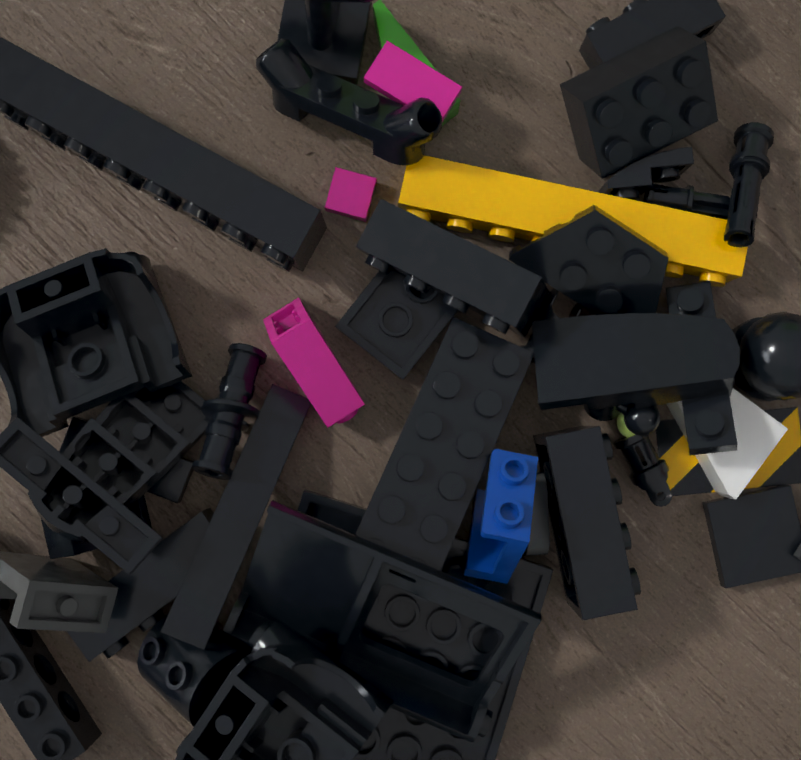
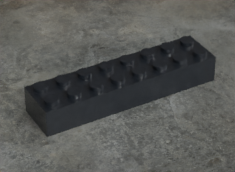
[0,37,327,272]

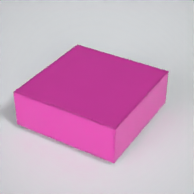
[324,167,377,222]

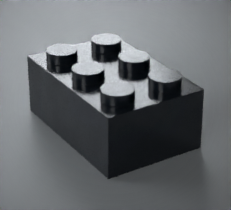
[560,26,718,179]

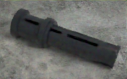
[724,122,774,248]

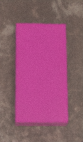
[363,41,462,122]

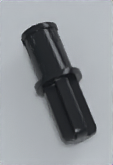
[644,183,730,220]

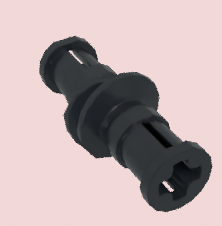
[192,343,267,480]

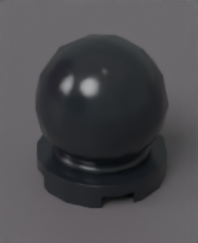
[733,312,801,402]

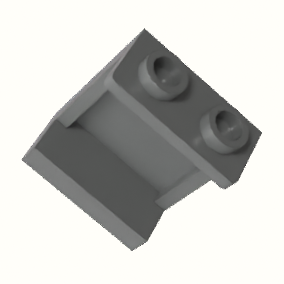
[0,551,118,633]

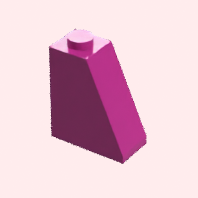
[263,297,365,428]

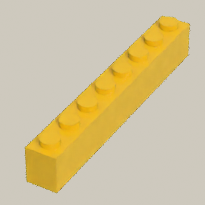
[398,155,748,287]

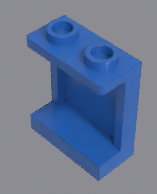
[464,449,538,584]

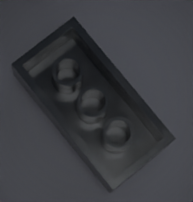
[533,426,641,620]

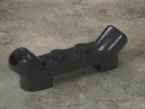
[256,38,442,165]

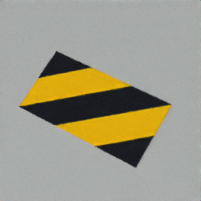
[656,407,801,496]

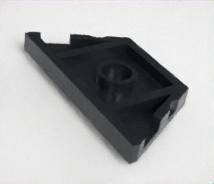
[509,205,668,315]

